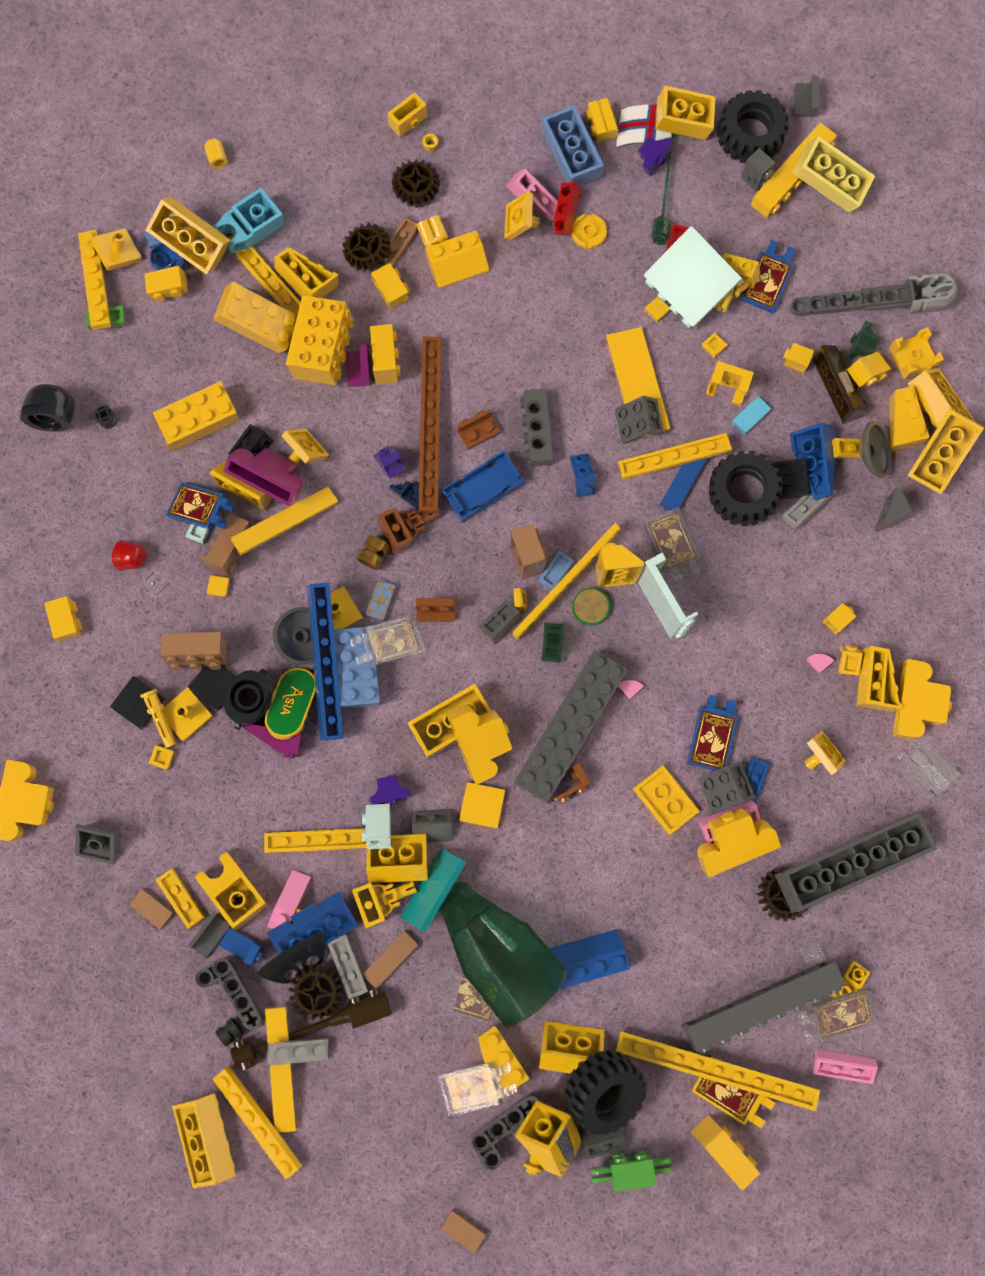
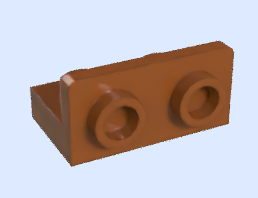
[457,409,500,450]
[416,598,455,622]

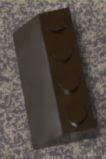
[812,345,868,424]

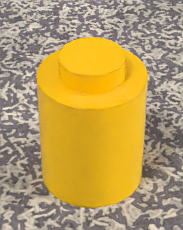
[204,139,228,169]

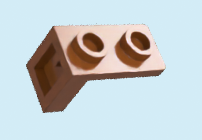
[553,763,590,804]

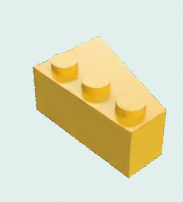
[274,247,339,298]
[370,324,401,385]
[888,386,930,452]
[856,646,903,712]
[478,1024,529,1103]
[691,1115,760,1191]

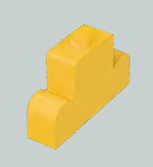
[893,659,952,740]
[446,704,512,785]
[0,760,54,842]
[697,808,781,877]

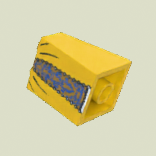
[515,1101,582,1178]

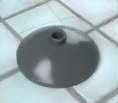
[859,421,892,478]
[273,607,313,665]

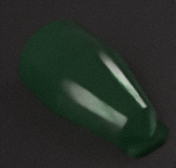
[438,882,567,1027]

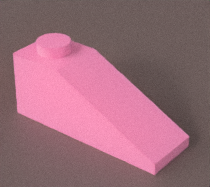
[506,169,558,220]
[267,870,311,929]

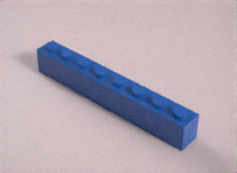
[307,583,343,741]

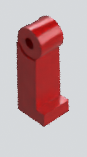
[553,182,584,235]

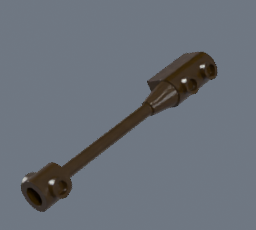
[230,988,393,1072]

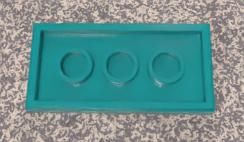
[401,848,466,933]

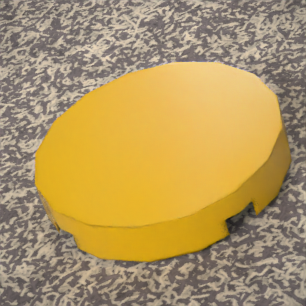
[571,214,607,249]

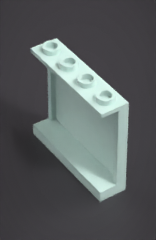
[644,226,744,329]
[637,553,698,639]

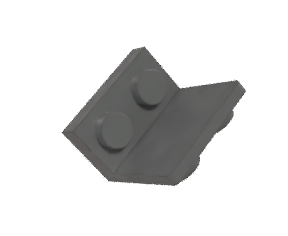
[615,396,664,444]
[699,762,755,814]

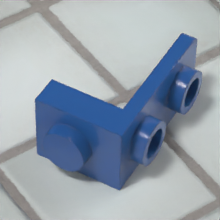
[570,454,595,497]
[220,928,264,965]

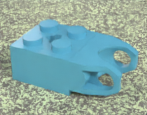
[214,188,284,254]

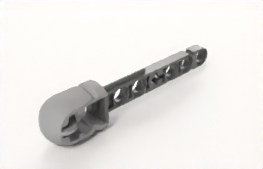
[790,273,957,316]

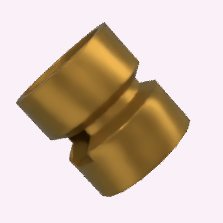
[356,535,390,570]

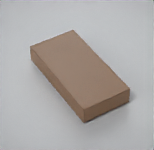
[129,889,174,930]
[440,1210,486,1254]

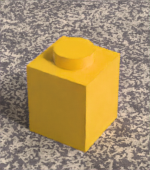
[783,342,814,373]
[822,603,856,635]

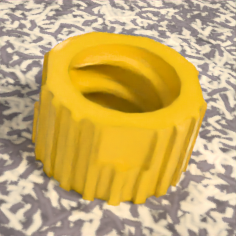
[422,134,438,152]

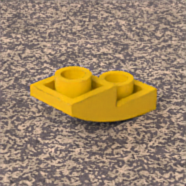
[829,961,871,999]

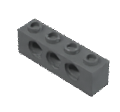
[520,389,553,467]

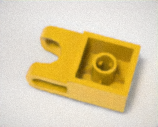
[195,852,269,931]

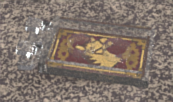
[644,507,701,584]
[350,615,426,666]
[433,968,514,1025]
[797,988,878,1045]
[437,1062,517,1116]

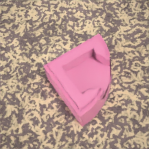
[806,654,834,674]
[618,680,644,700]

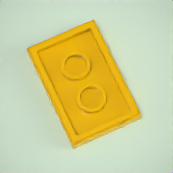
[633,765,700,836]

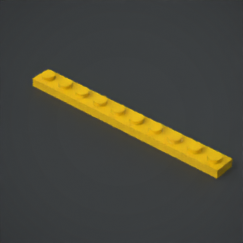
[615,1031,820,1111]

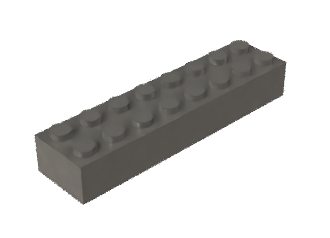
[513,650,628,804]
[775,812,937,912]
[681,960,846,1053]

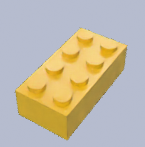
[146,196,231,275]
[213,282,297,353]
[153,381,240,451]
[908,408,984,494]
[407,684,491,759]

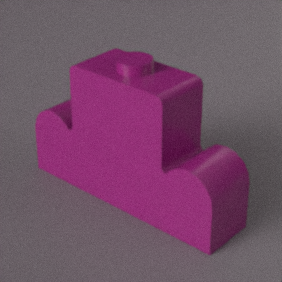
[224,448,303,506]

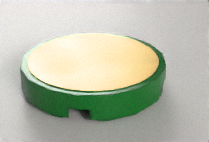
[572,588,610,626]

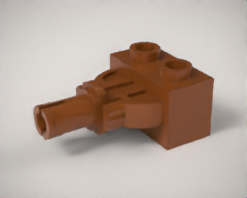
[377,507,439,554]

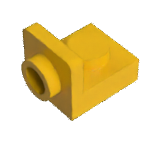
[838,645,863,676]

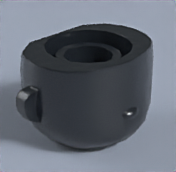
[20,384,75,432]
[224,669,274,731]

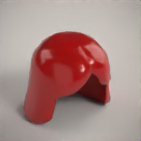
[111,540,147,571]

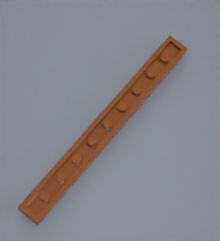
[419,336,441,513]

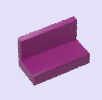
[346,344,371,387]

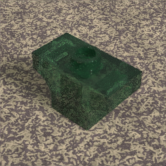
[845,320,881,360]
[541,623,563,663]

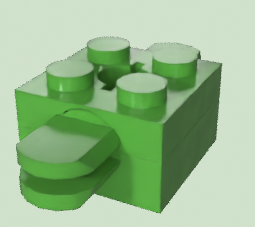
[590,1150,673,1192]

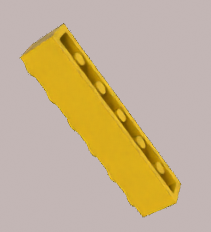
[751,122,837,218]

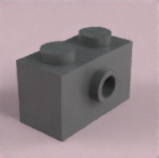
[741,148,775,192]

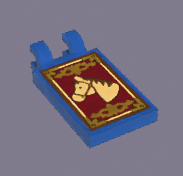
[740,239,795,314]
[166,482,236,531]
[687,695,738,771]

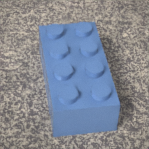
[541,105,604,189]
[334,627,379,710]

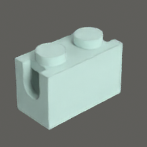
[362,804,391,849]

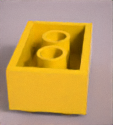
[655,86,715,140]

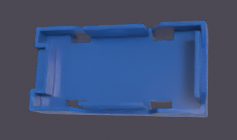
[441,450,525,523]
[268,891,359,962]

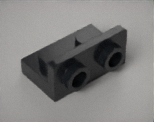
[228,424,273,456]

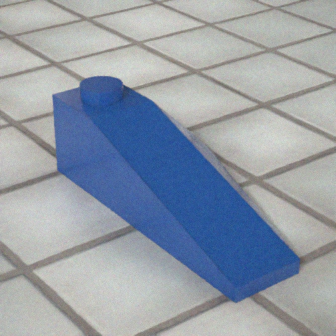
[790,423,835,500]

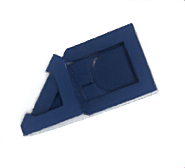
[389,481,419,510]

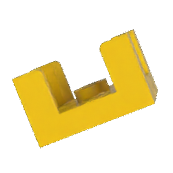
[889,327,944,380]
[706,361,754,405]

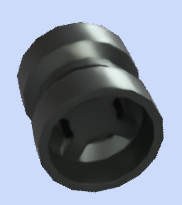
[94,405,117,429]
[215,1017,244,1047]

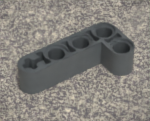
[195,958,264,1030]
[471,1094,540,1170]

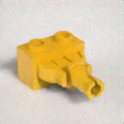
[715,253,760,312]
[352,881,417,928]

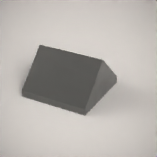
[874,487,912,532]
[75,824,122,864]

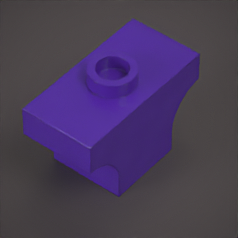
[638,137,675,177]
[373,446,406,479]
[370,775,411,806]

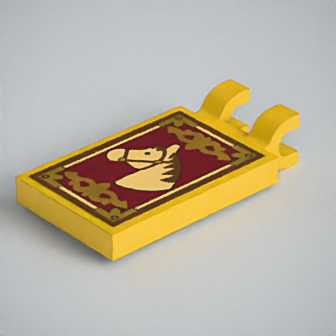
[691,1055,775,1128]

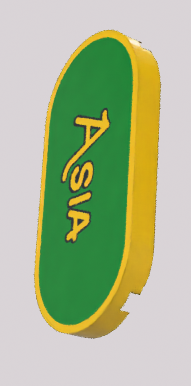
[265,668,316,740]

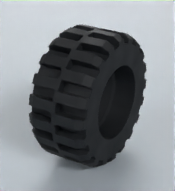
[717,90,789,164]
[709,450,783,526]
[564,1050,646,1135]

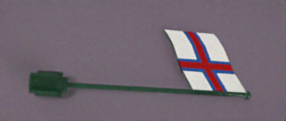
[616,104,675,245]

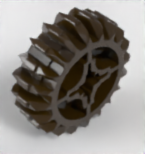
[392,158,440,208]
[342,222,391,273]
[757,867,808,922]
[288,964,343,1020]

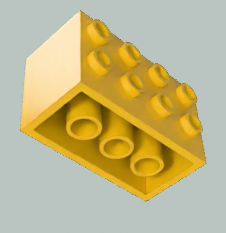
[286,295,354,386]

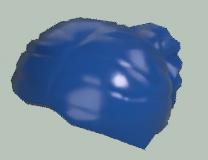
[150,243,188,270]

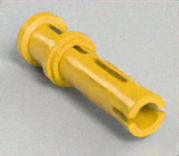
[140,689,177,748]

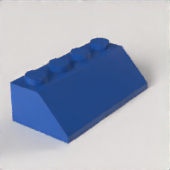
[541,929,630,991]

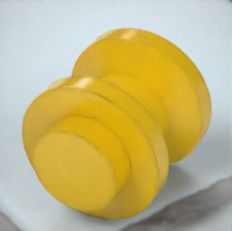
[523,1152,544,1175]

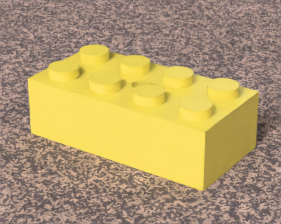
[792,136,875,212]

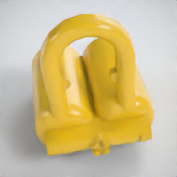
[416,215,449,247]

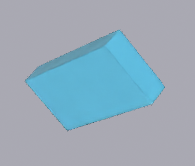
[731,396,771,435]

